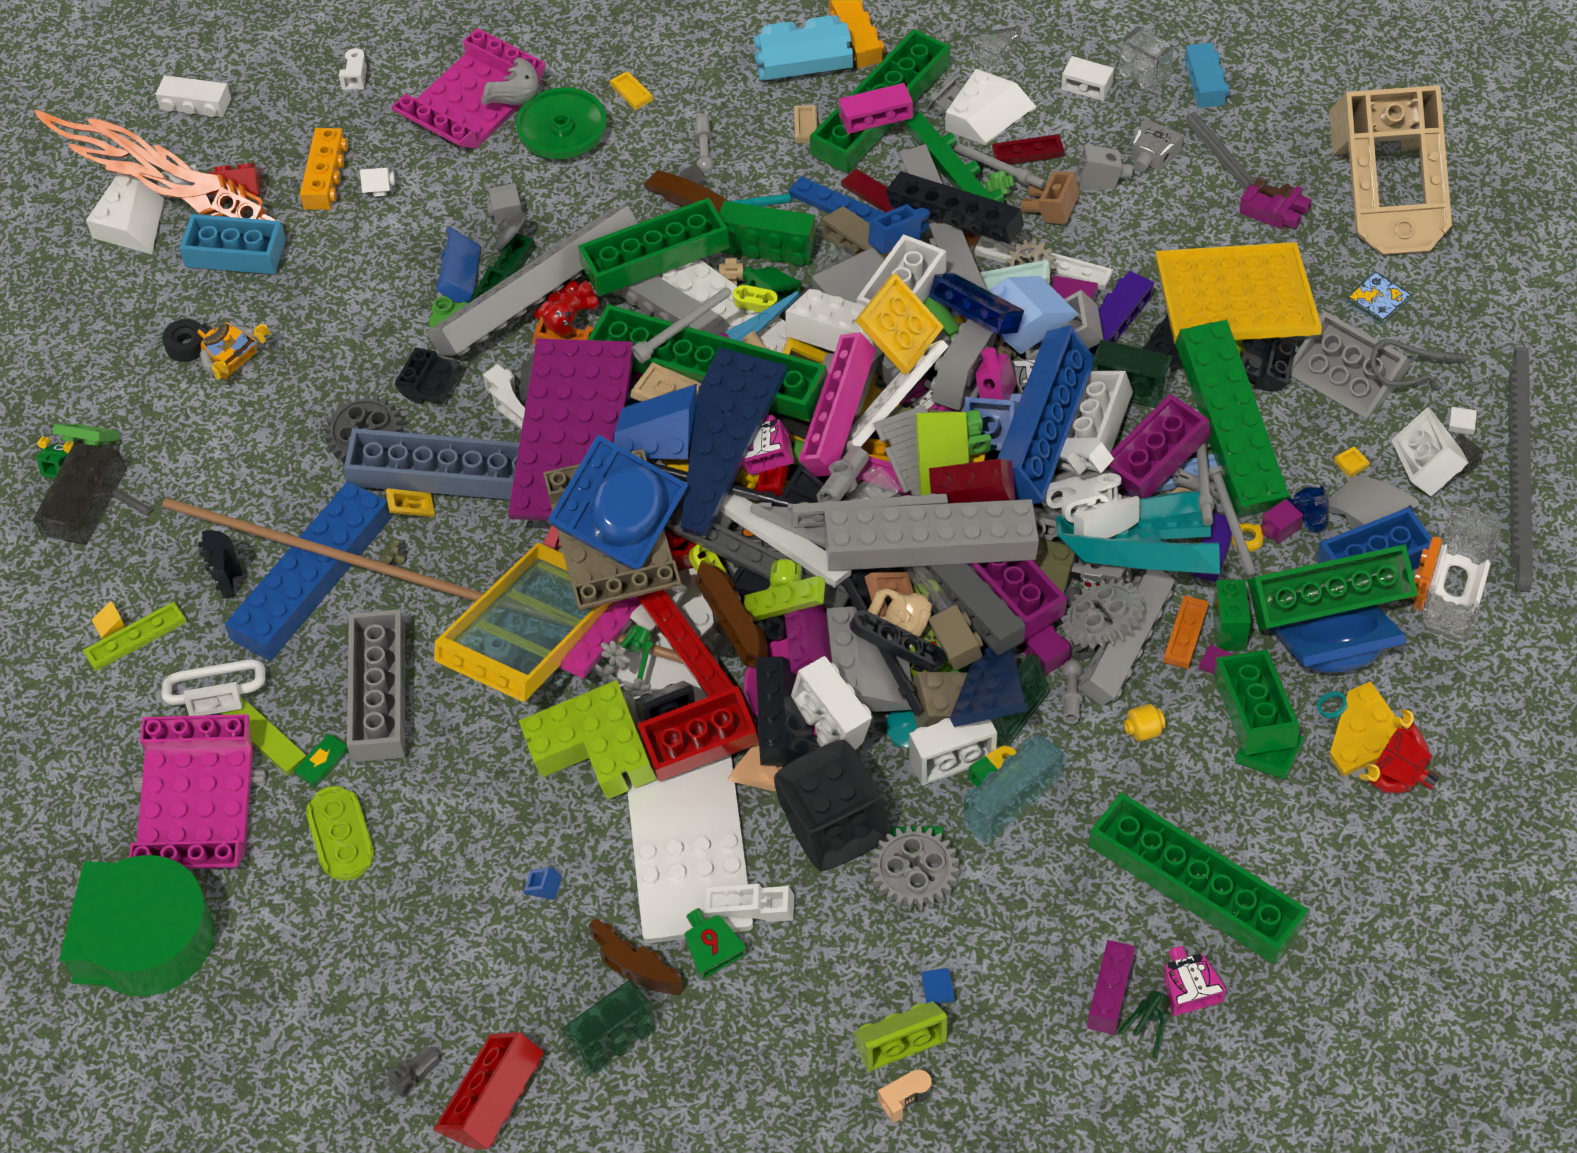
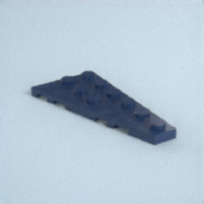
[950,638,1028,727]

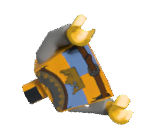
[197,322,271,380]

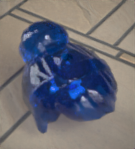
[1288,484,1329,533]

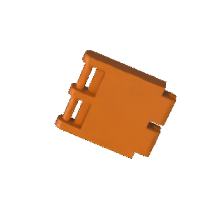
[1410,537,1442,612]

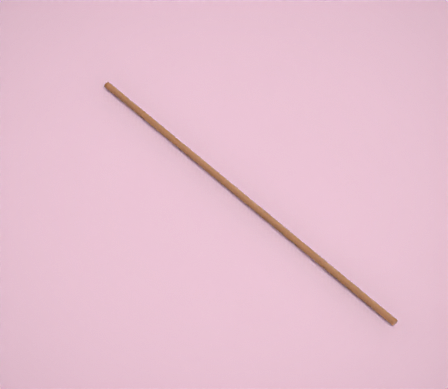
[163,498,683,664]

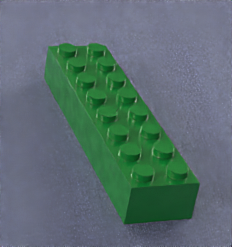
[810,29,950,174]
[1175,319,1289,518]
[1089,792,1309,965]

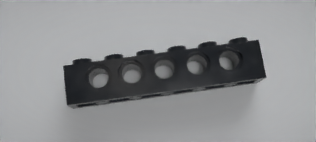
[886,171,1024,244]

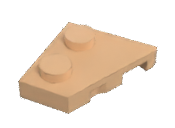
[728,738,783,791]

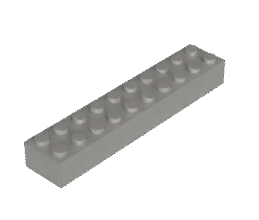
[426,205,638,357]

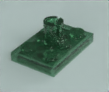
[990,654,1050,746]

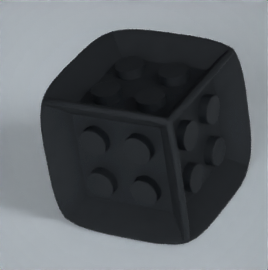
[774,740,890,871]

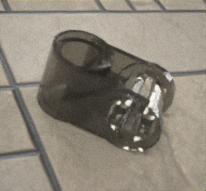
[699,621,739,659]

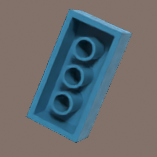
[179,214,286,274]

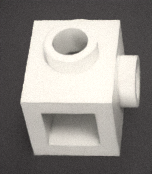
[360,167,395,196]

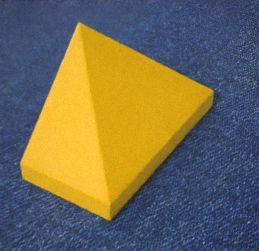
[385,488,435,517]

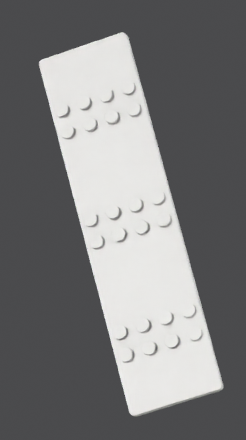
[615,568,753,943]

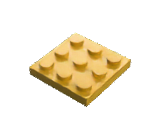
[855,273,944,375]

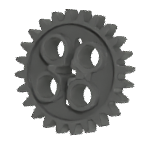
[324,393,405,464]

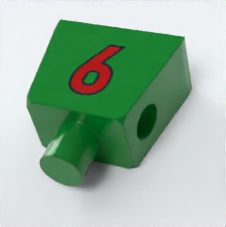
[684,908,747,980]

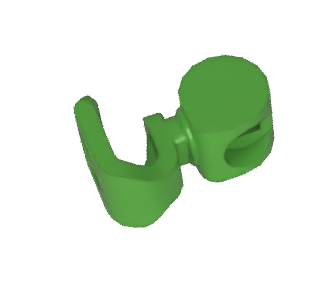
[965,409,991,456]

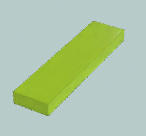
[82,601,187,672]
[220,695,307,776]

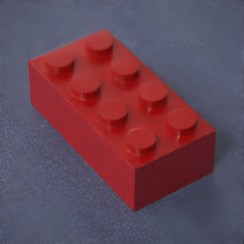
[638,686,759,782]

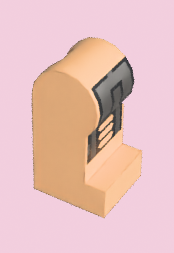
[878,1070,931,1123]

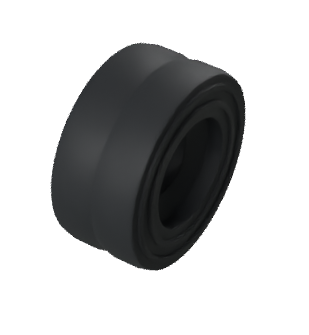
[162,319,204,362]

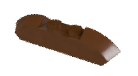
[695,560,768,668]

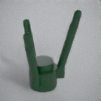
[1118,991,1170,1059]

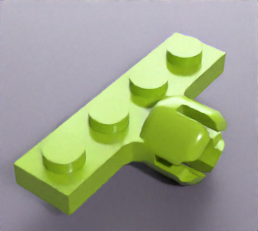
[743,559,825,622]

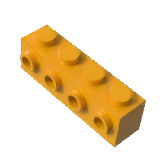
[300,128,348,210]

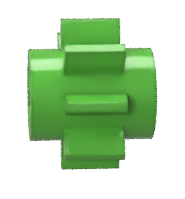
[985,170,1014,195]

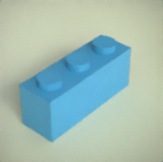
[1184,42,1229,108]

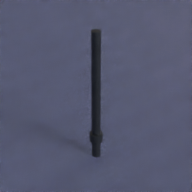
[650,462,796,507]
[842,578,924,716]

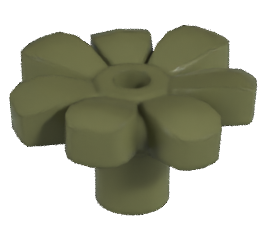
[378,538,405,565]

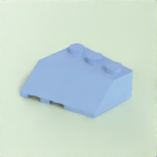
[988,276,1080,354]

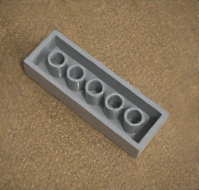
[347,609,405,762]

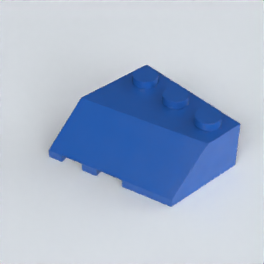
[614,384,697,460]

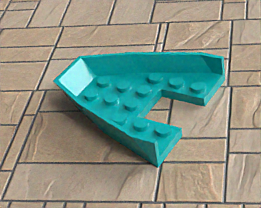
[1055,491,1220,574]

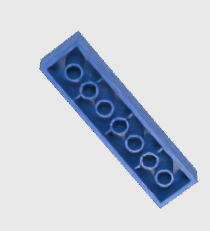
[998,325,1095,504]
[225,481,392,662]

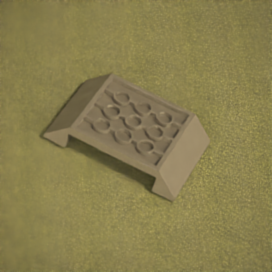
[543,449,681,610]

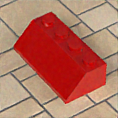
[433,1032,544,1149]

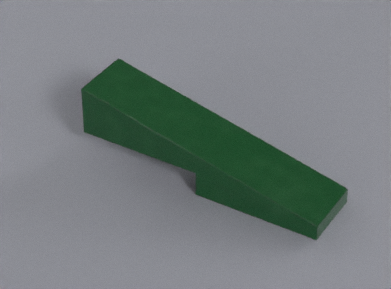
[468,233,536,303]

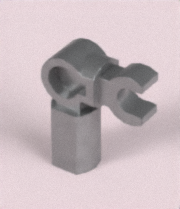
[386,1046,440,1098]

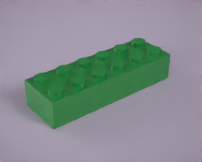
[578,198,730,296]
[1247,544,1418,631]

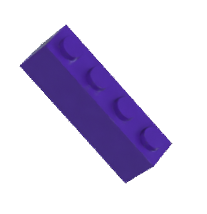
[1089,270,1154,358]

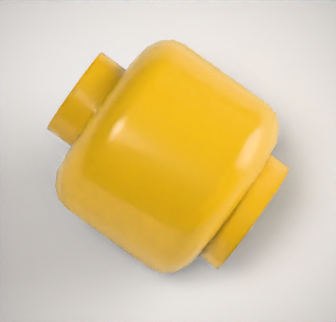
[1124,704,1165,742]

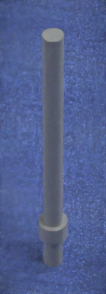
[941,136,1046,189]
[1196,409,1214,526]

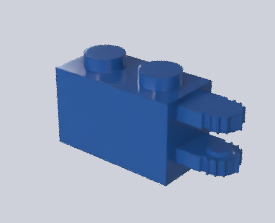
[868,204,930,254]

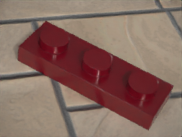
[992,134,1064,165]

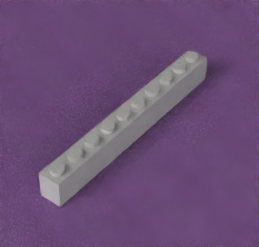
[898,144,994,322]

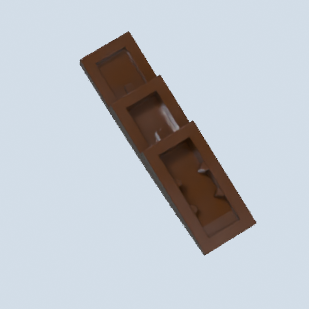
[643,170,730,213]

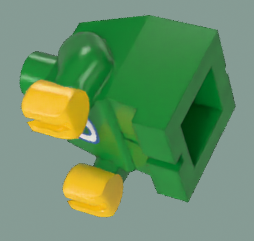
[36,436,76,480]

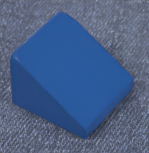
[523,867,562,900]
[921,968,955,1004]

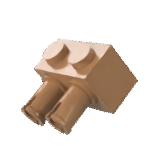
[1021,171,1080,224]

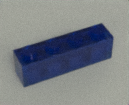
[929,273,1024,335]

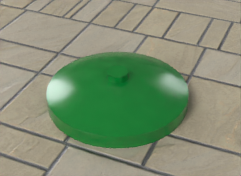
[516,87,607,159]

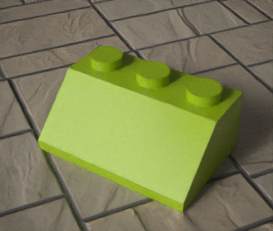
[854,1001,947,1072]

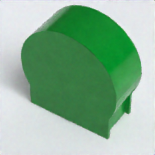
[59,855,215,996]

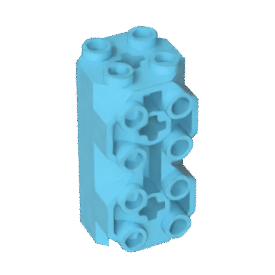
[754,15,853,81]

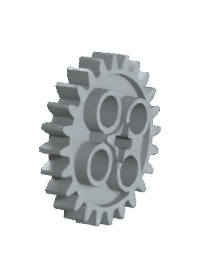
[1061,579,1145,649]
[870,826,959,911]

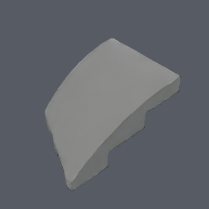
[1323,475,1419,529]

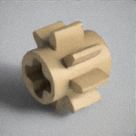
[719,258,744,286]

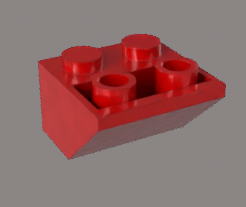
[208,163,261,200]

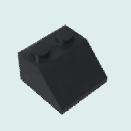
[634,681,695,722]

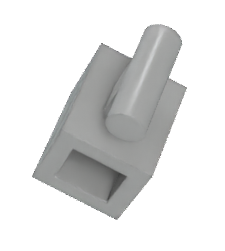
[487,183,522,224]

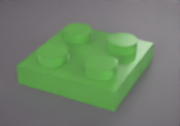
[53,423,120,446]

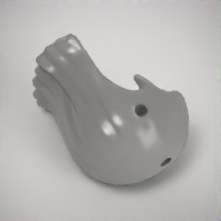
[481,58,538,105]

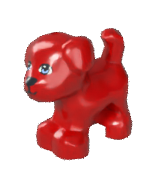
[535,281,599,336]

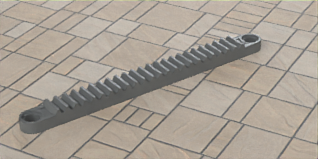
[1507,347,1533,592]

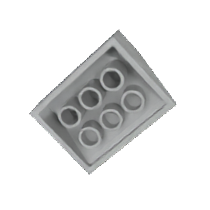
[1290,311,1411,420]
[826,607,912,712]

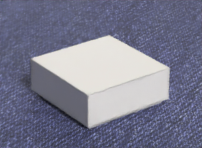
[1448,407,1477,435]

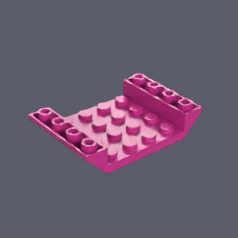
[391,28,546,148]
[129,714,253,869]

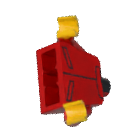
[1359,709,1439,793]

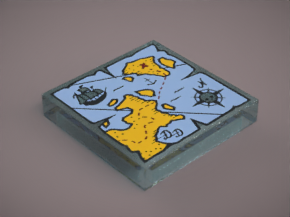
[1344,270,1413,327]

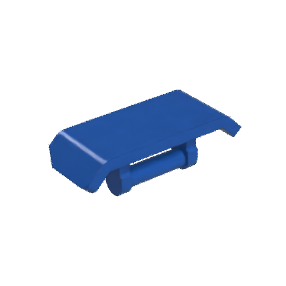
[436,227,480,303]

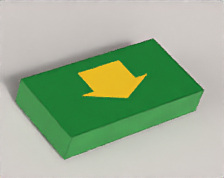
[294,733,349,788]

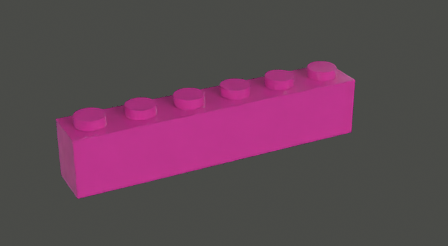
[799,332,876,477]

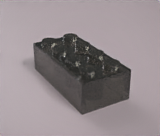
[33,442,127,545]

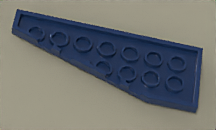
[681,347,788,538]

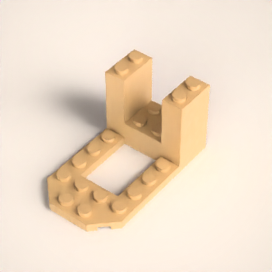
[1329,85,1452,255]

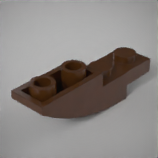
[589,918,683,995]

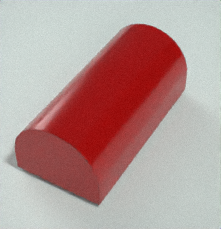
[756,464,790,497]

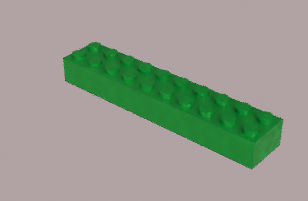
[588,304,828,422]

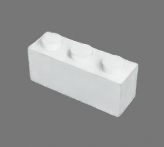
[155,75,231,117]

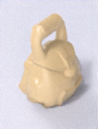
[868,589,932,637]

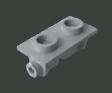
[925,73,965,116]

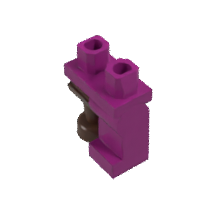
[1239,177,1312,230]

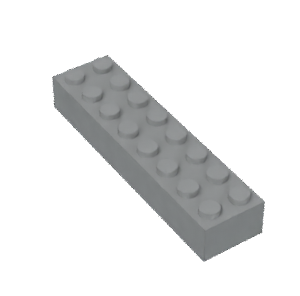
[823,499,1039,571]

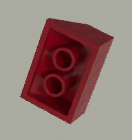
[929,459,1015,504]

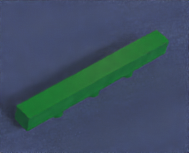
[905,112,1005,242]

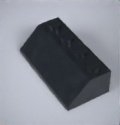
[756,656,814,766]

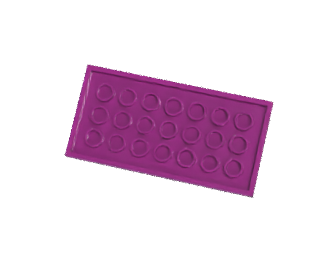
[508,338,634,521]

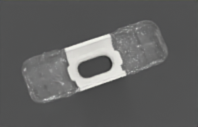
[1421,506,1501,643]

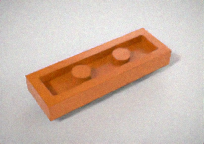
[1163,595,1209,669]

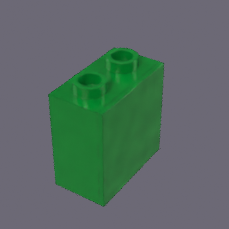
[1212,579,1251,651]

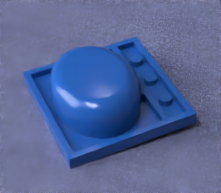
[547,434,688,570]
[1270,605,1406,673]

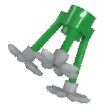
[593,625,654,697]

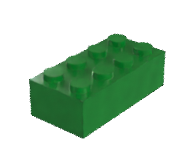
[719,201,816,266]
[1214,650,1300,755]

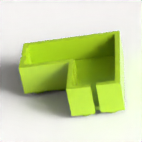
[519,680,657,800]

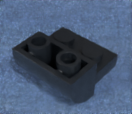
[1240,337,1296,392]
[394,347,462,405]
[198,530,243,599]

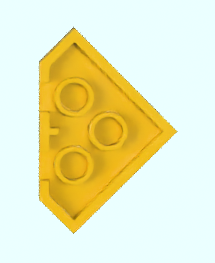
[1329,681,1402,777]

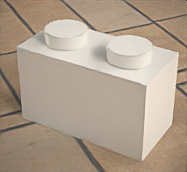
[1061,56,1114,101]

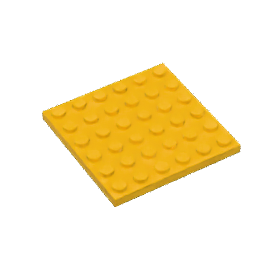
[1155,242,1322,344]

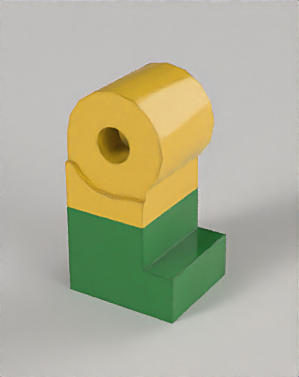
[968,746,1018,796]

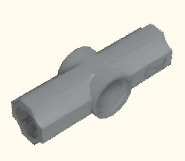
[817,446,869,502]

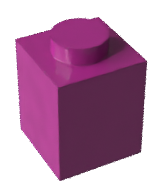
[1261,499,1303,544]

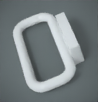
[161,659,265,716]

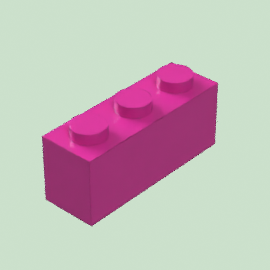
[839,83,913,134]

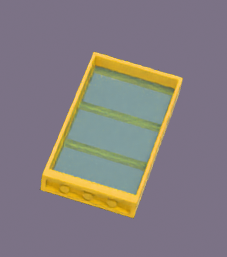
[434,543,612,702]

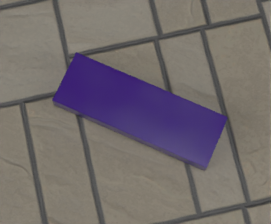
[1192,512,1232,582]

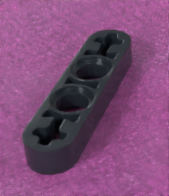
[849,610,946,672]

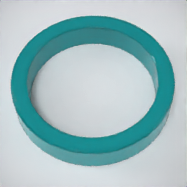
[1317,691,1348,718]

